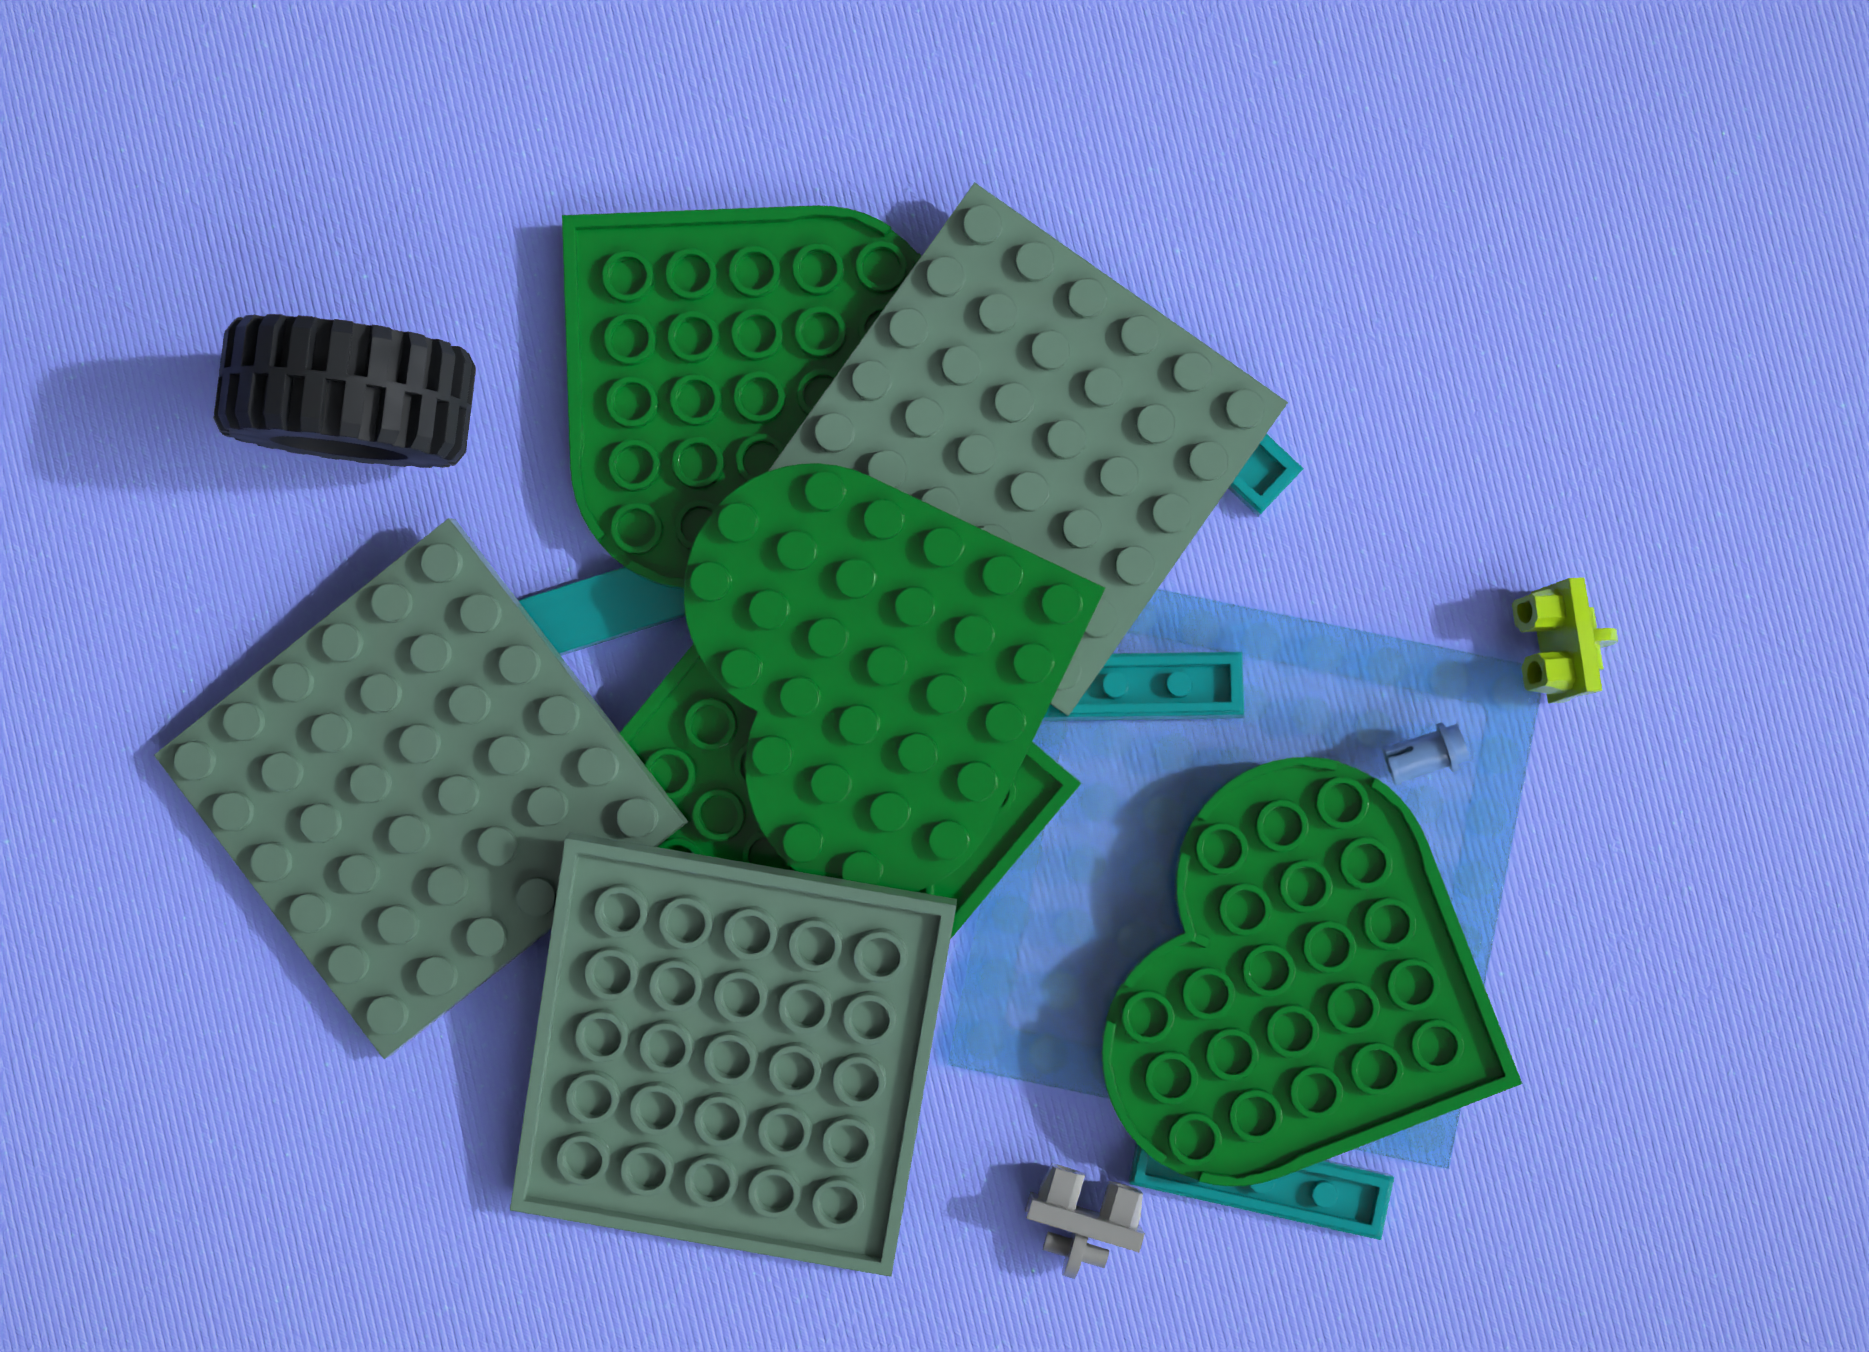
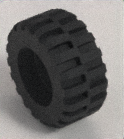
[213,314,476,468]

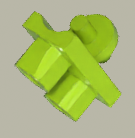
[1512,577,1618,704]

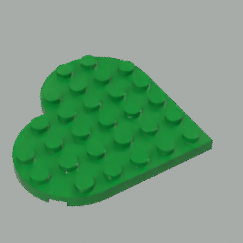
[562,205,922,590]
[684,463,1105,892]
[1101,757,1523,1186]

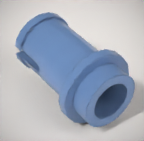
[1382,722,1469,786]

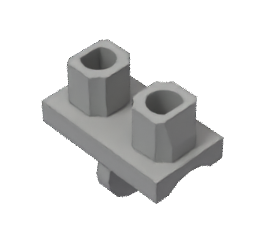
[1025,1163,1145,1279]

